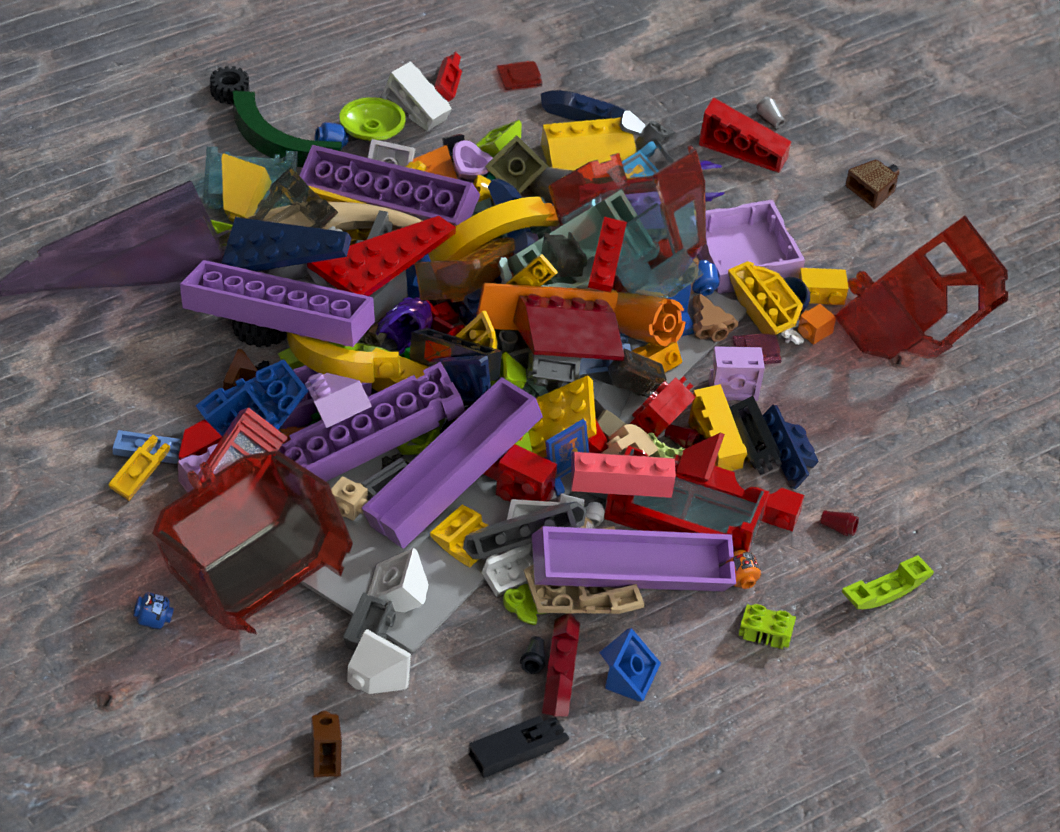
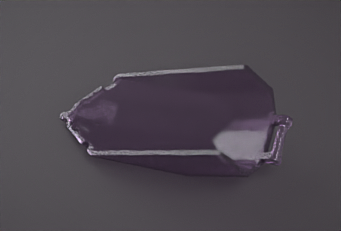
[0,180,231,297]

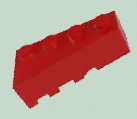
[699,97,791,173]

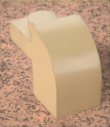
[602,424,659,457]

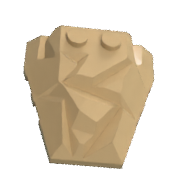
[524,526,644,614]

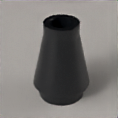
[520,636,545,674]

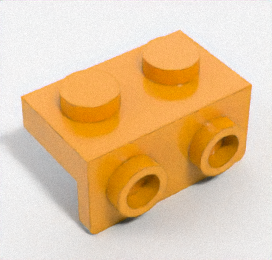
[631,342,682,382]

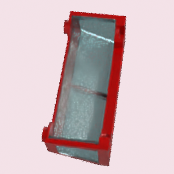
[604,446,769,552]

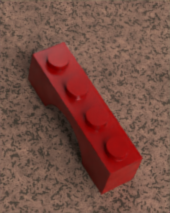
[699,465,805,532]

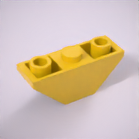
[505,254,558,286]

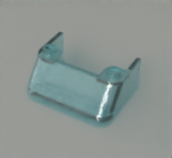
[616,203,703,298]

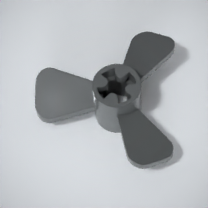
[620,111,675,164]

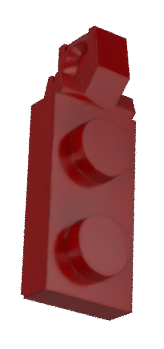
[434,51,462,102]

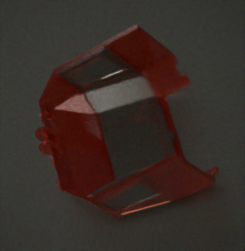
[152,450,353,634]

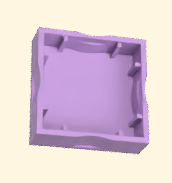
[686,200,805,294]

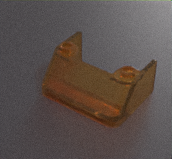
[415,238,516,302]

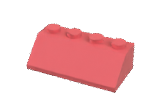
[571,452,676,498]

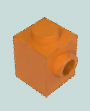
[797,304,836,345]

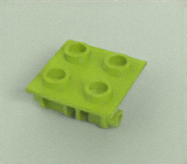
[738,604,796,649]

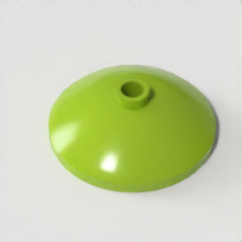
[339,97,405,141]

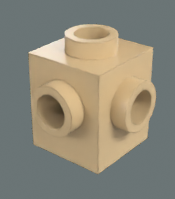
[328,476,368,521]

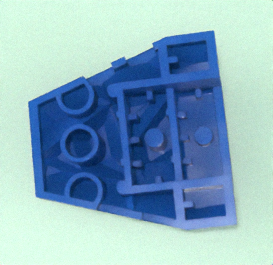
[195,359,309,467]

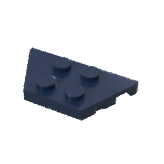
[427,355,491,406]

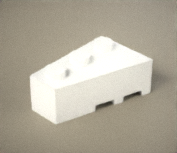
[381,61,452,131]

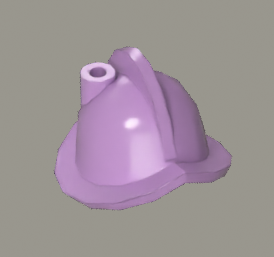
[453,140,493,181]

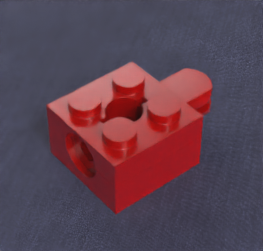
[630,376,696,438]
[483,444,557,502]

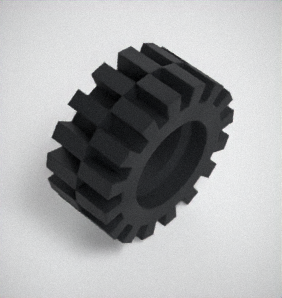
[210,66,249,104]

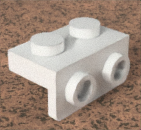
[482,544,534,597]

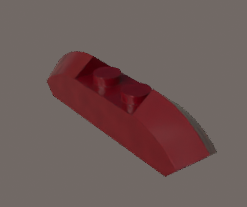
[542,613,580,717]

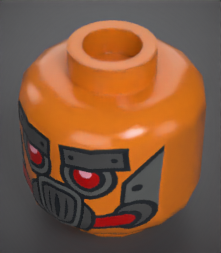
[725,550,761,589]

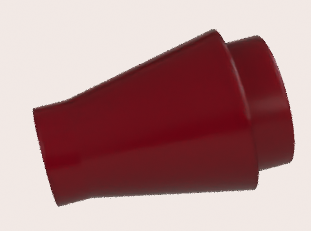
[664,424,702,449]
[820,510,859,537]

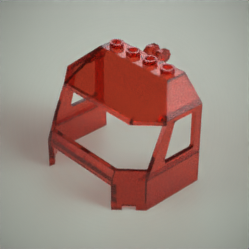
[834,216,1008,360]

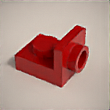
[426,300,458,325]

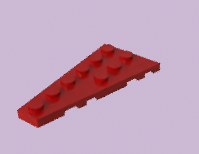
[307,216,456,296]

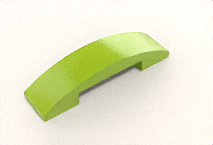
[841,555,934,609]

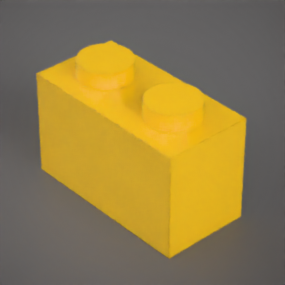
[799,268,848,305]

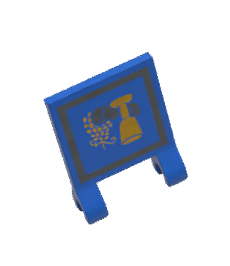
[545,419,589,497]

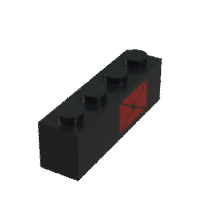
[409,328,502,381]

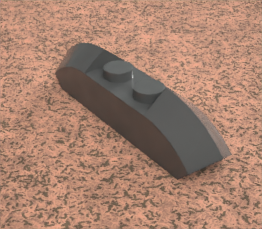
[463,501,587,559]

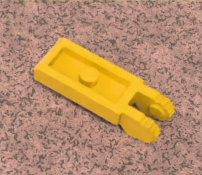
[109,435,171,501]

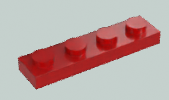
[588,217,627,293]

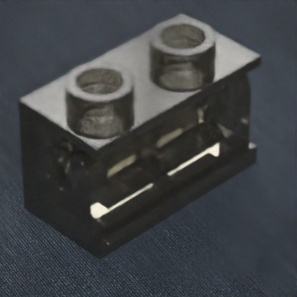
[541,232,587,278]
[608,348,667,398]

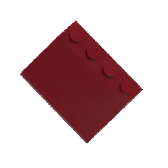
[513,294,625,361]

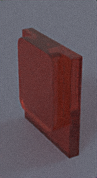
[496,61,543,91]

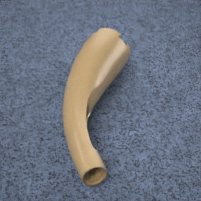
[248,202,424,231]

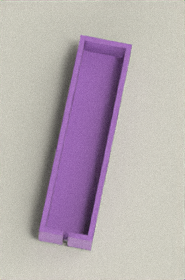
[362,377,543,549]
[532,526,736,591]

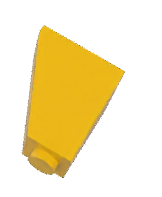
[222,153,272,222]

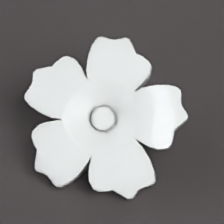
[781,328,804,345]

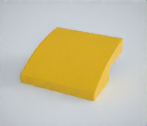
[430,504,490,567]

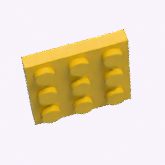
[528,375,596,458]

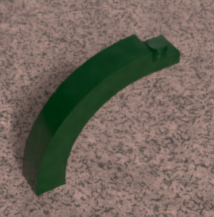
[233,91,342,168]

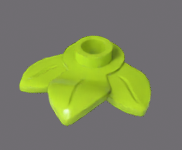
[503,584,546,625]

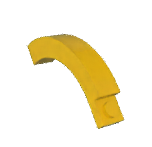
[428,197,561,273]
[286,332,400,383]

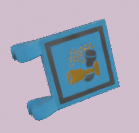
[607,142,673,182]

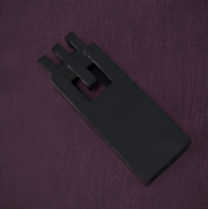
[729,396,782,476]
[468,716,569,779]

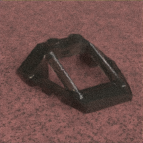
[253,167,338,229]

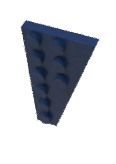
[221,217,352,272]

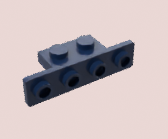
[763,404,819,489]

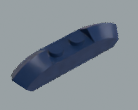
[541,90,634,135]
[488,179,539,254]

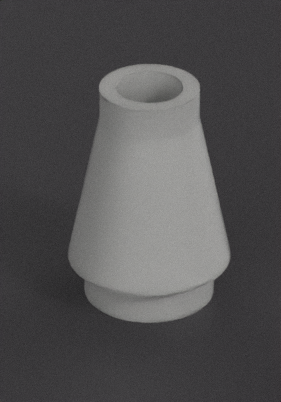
[756,97,786,128]

